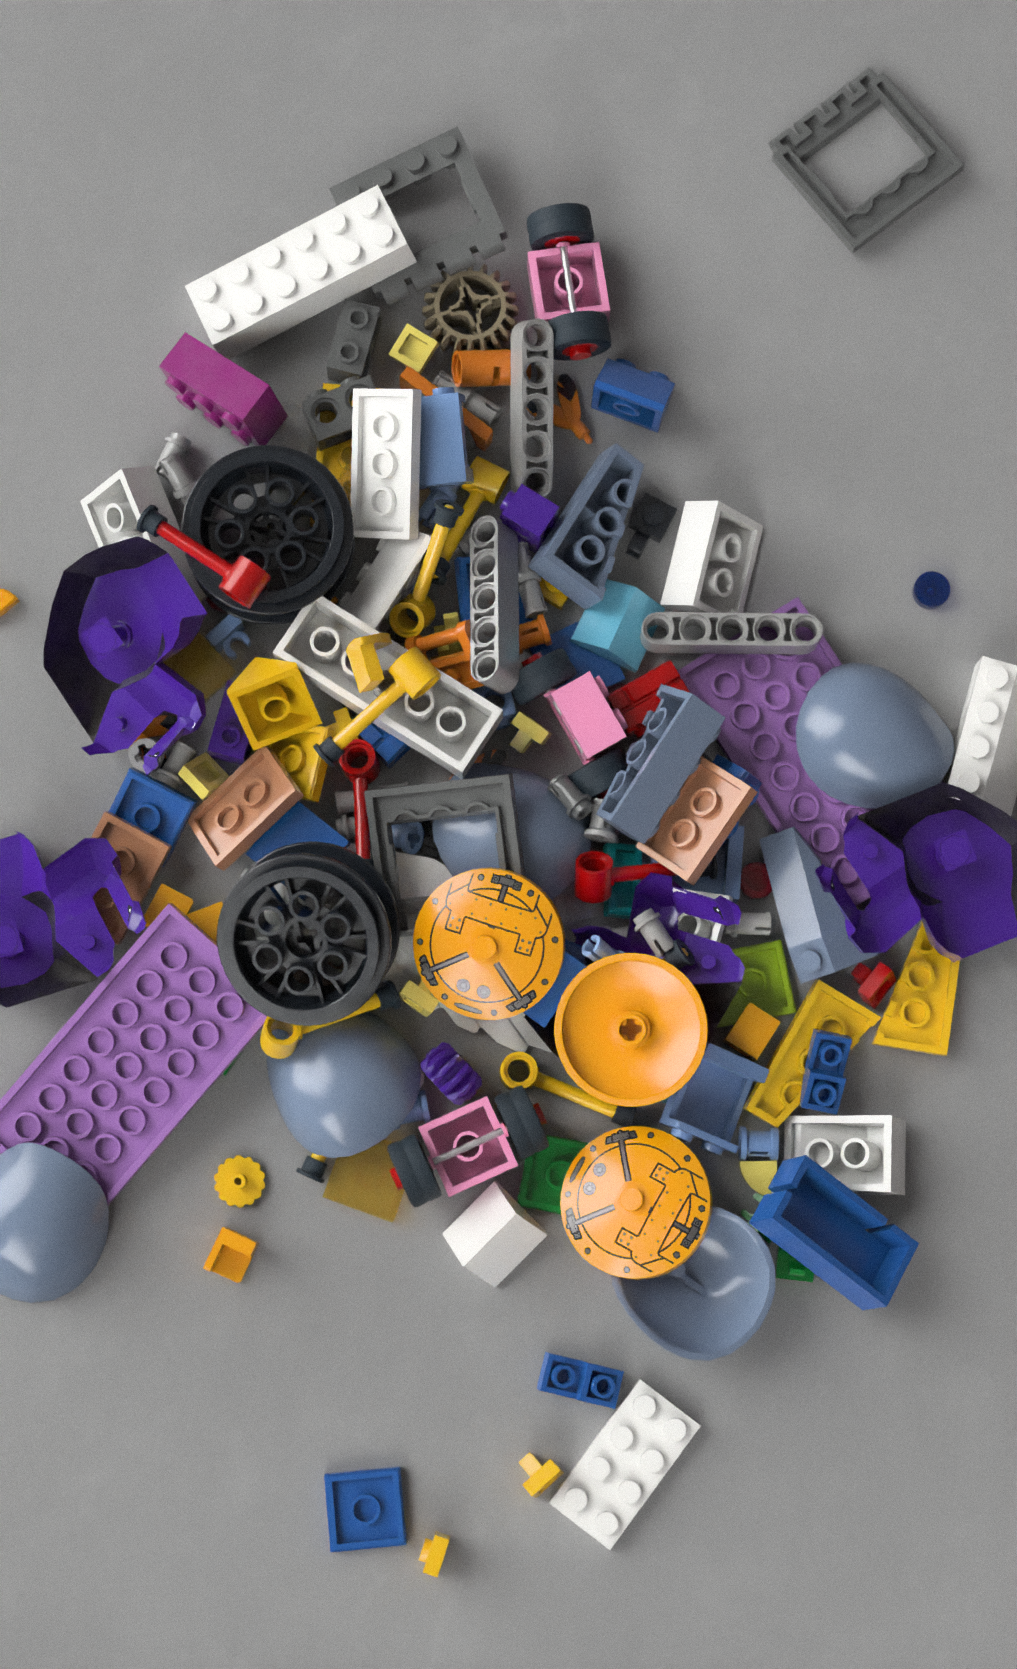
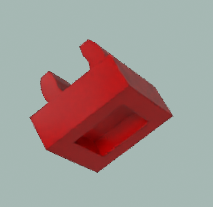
[851,962,897,1010]

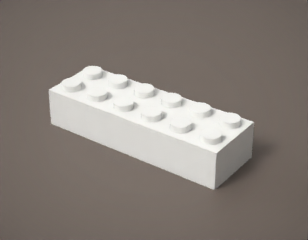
[185,185,417,360]
[273,596,503,779]

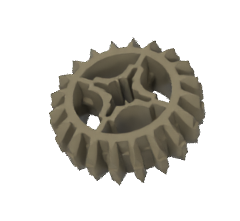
[422,263,519,354]

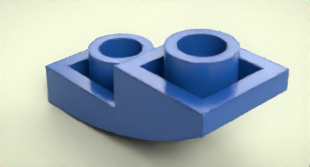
[800,1029,852,1115]
[537,1352,624,1409]

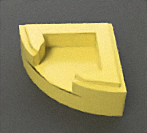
[739,1160,777,1196]

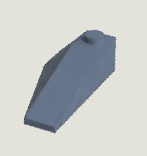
[759,826,880,984]

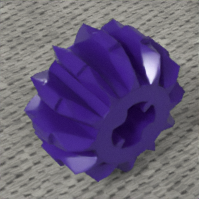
[420,1042,482,1105]

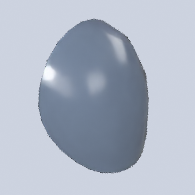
[796,662,954,809]
[432,762,592,900]
[266,1011,421,1158]
[0,1142,109,1303]
[611,1206,775,1361]

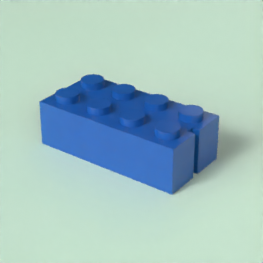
[749,1155,919,1310]

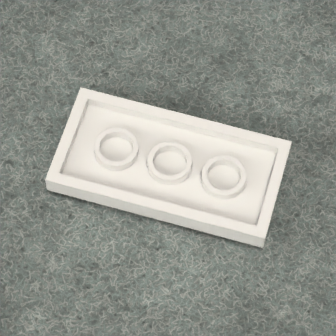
[351,389,422,540]
[549,1378,701,1550]

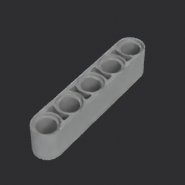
[510,318,554,498]
[470,515,519,694]
[640,612,823,655]

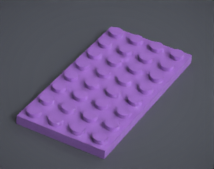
[678,597,874,906]
[0,903,267,1206]

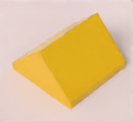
[226,657,322,751]

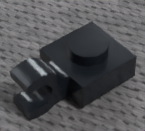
[625,492,677,560]

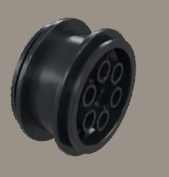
[181,445,355,625]
[217,841,400,1026]

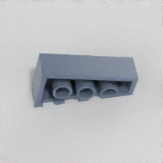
[528,443,644,610]
[596,684,725,844]

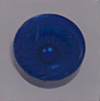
[912,571,950,610]

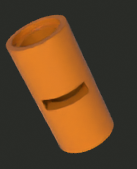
[451,349,531,387]

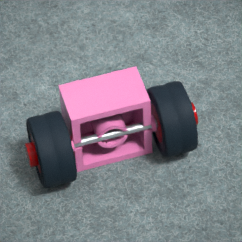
[526,203,612,361]
[511,648,628,799]
[387,1086,549,1208]

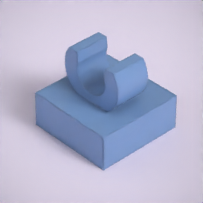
[205,614,251,660]

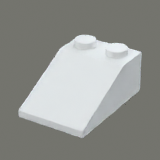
[784,1115,906,1195]

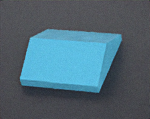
[570,579,665,673]

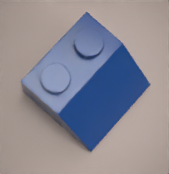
[591,358,675,433]

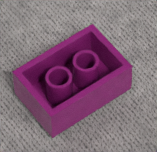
[159,332,288,446]

